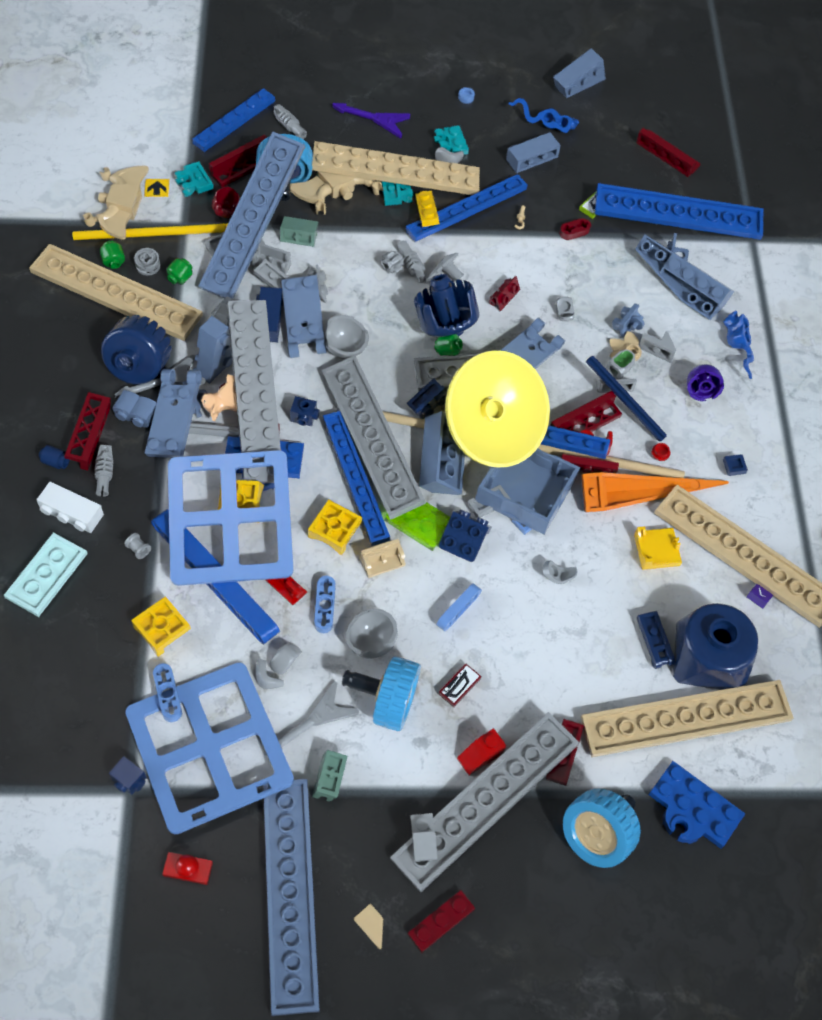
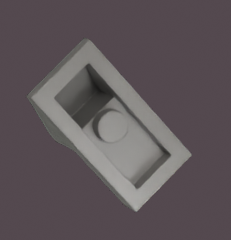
[639,331,676,363]
[410,813,437,862]

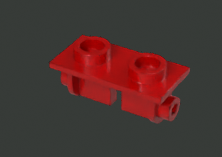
[265,576,307,605]

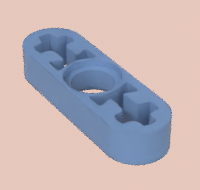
[314,576,336,633]
[436,583,482,631]
[153,664,182,722]

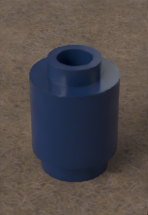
[39,445,70,469]

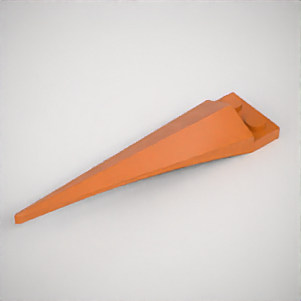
[581,472,729,513]

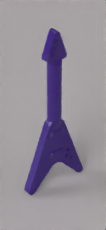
[333,103,410,138]

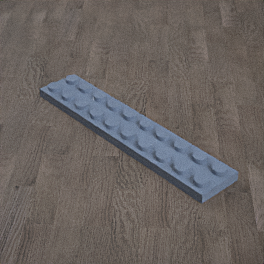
[199,132,305,299]
[263,779,319,1016]

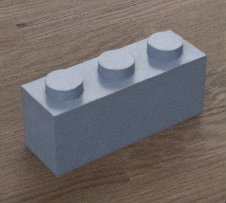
[506,132,560,173]

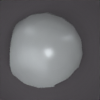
[325,315,369,359]
[345,609,398,659]

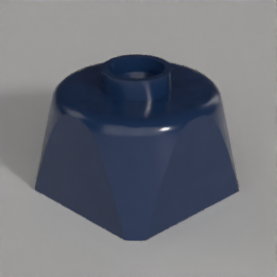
[673,603,758,690]

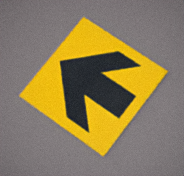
[144,179,170,197]

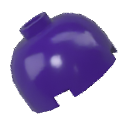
[687,364,724,401]

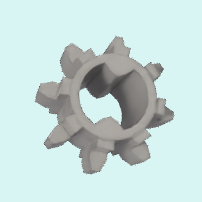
[381,251,404,274]

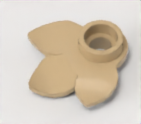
[609,331,642,361]

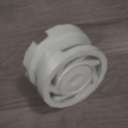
[134,248,160,276]

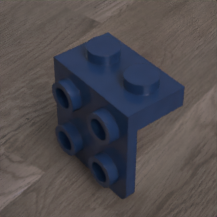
[407,378,447,419]
[439,509,492,562]

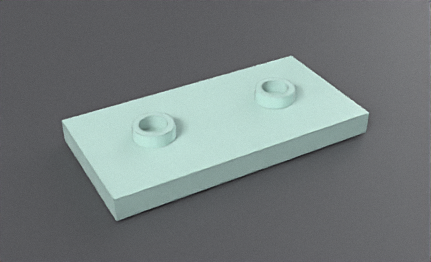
[4,532,88,617]

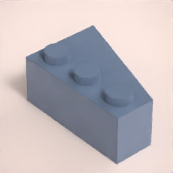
[554,48,605,98]
[193,316,233,384]

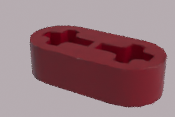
[560,218,591,240]

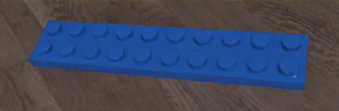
[594,183,763,240]

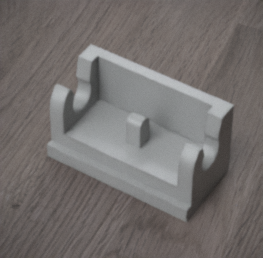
[252,243,291,274]

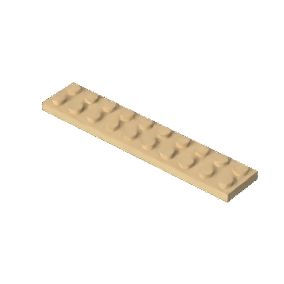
[312,141,480,195]
[29,244,203,341]
[654,485,822,628]
[580,680,794,758]

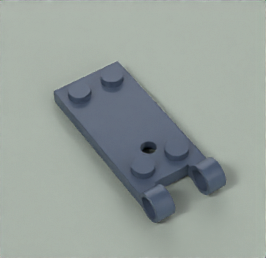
[281,275,327,358]
[500,317,566,369]
[145,369,202,458]

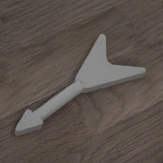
[115,355,206,398]
[264,682,359,755]

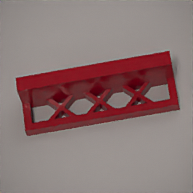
[636,128,701,177]
[209,134,267,188]
[550,391,622,432]
[65,392,111,471]

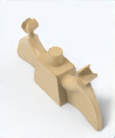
[83,166,149,240]
[291,171,383,215]

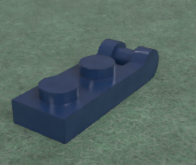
[637,611,675,669]

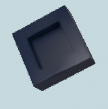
[723,454,748,476]

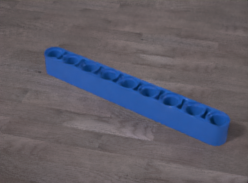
[151,509,280,645]

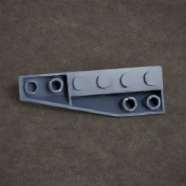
[635,234,734,320]

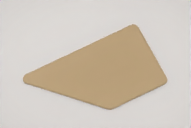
[354,904,383,949]

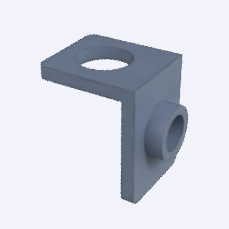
[667,233,689,261]

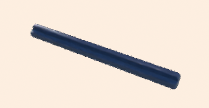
[586,356,667,442]

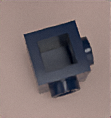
[290,396,320,426]
[109,756,146,795]

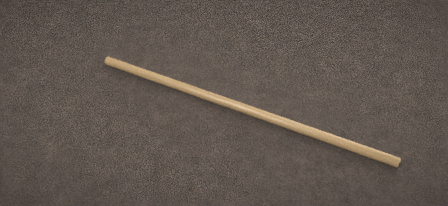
[382,411,685,478]

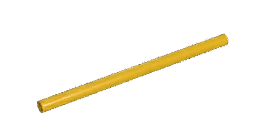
[72,224,228,240]

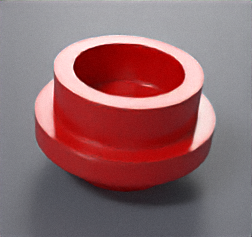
[651,443,671,461]

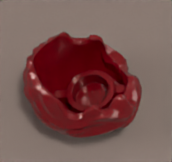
[212,186,240,219]

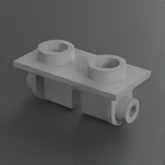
[307,265,328,303]

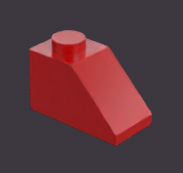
[457,728,506,776]

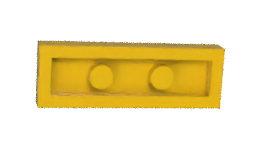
[415,191,439,227]

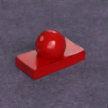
[162,852,213,885]

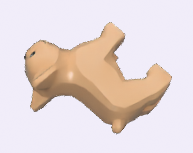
[201,374,237,421]

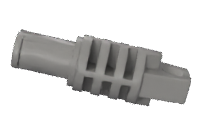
[274,104,307,139]
[398,240,426,283]
[94,445,114,497]

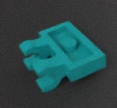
[434,126,469,154]
[175,161,213,197]
[382,181,413,206]

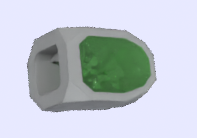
[606,350,635,379]

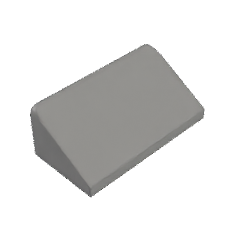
[596,379,637,393]

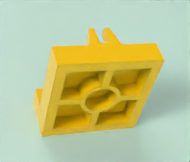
[218,480,264,523]
[308,499,362,555]
[634,526,682,570]
[131,596,191,657]

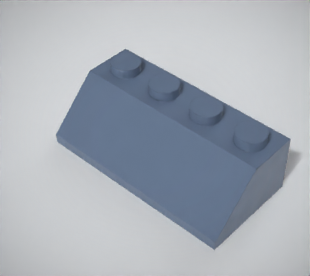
[419,411,465,495]

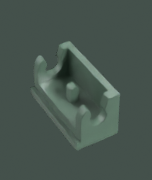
[280,216,318,247]
[312,750,348,801]

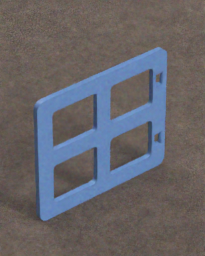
[168,450,294,586]
[126,663,294,834]

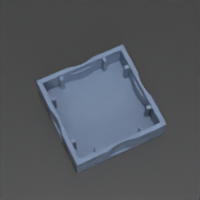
[475,448,580,535]

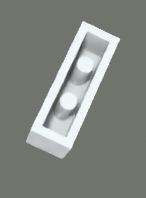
[37,482,104,533]

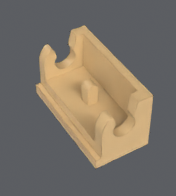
[361,539,406,578]

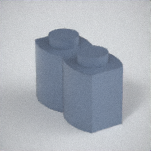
[112,390,157,428]

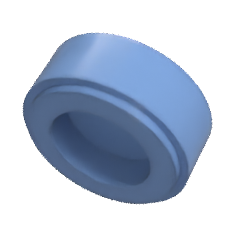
[458,88,475,103]

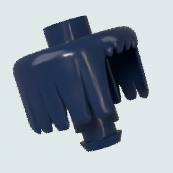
[414,274,480,337]
[101,315,172,385]

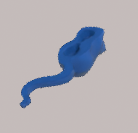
[509,98,579,133]
[723,310,754,379]

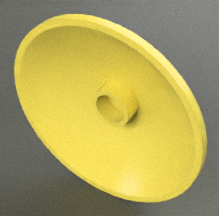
[445,351,550,468]

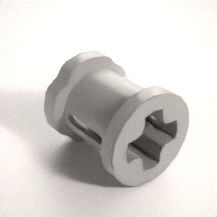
[124,533,151,559]

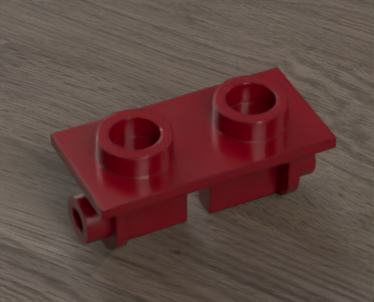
[489,276,520,311]

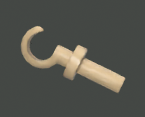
[515,205,525,229]

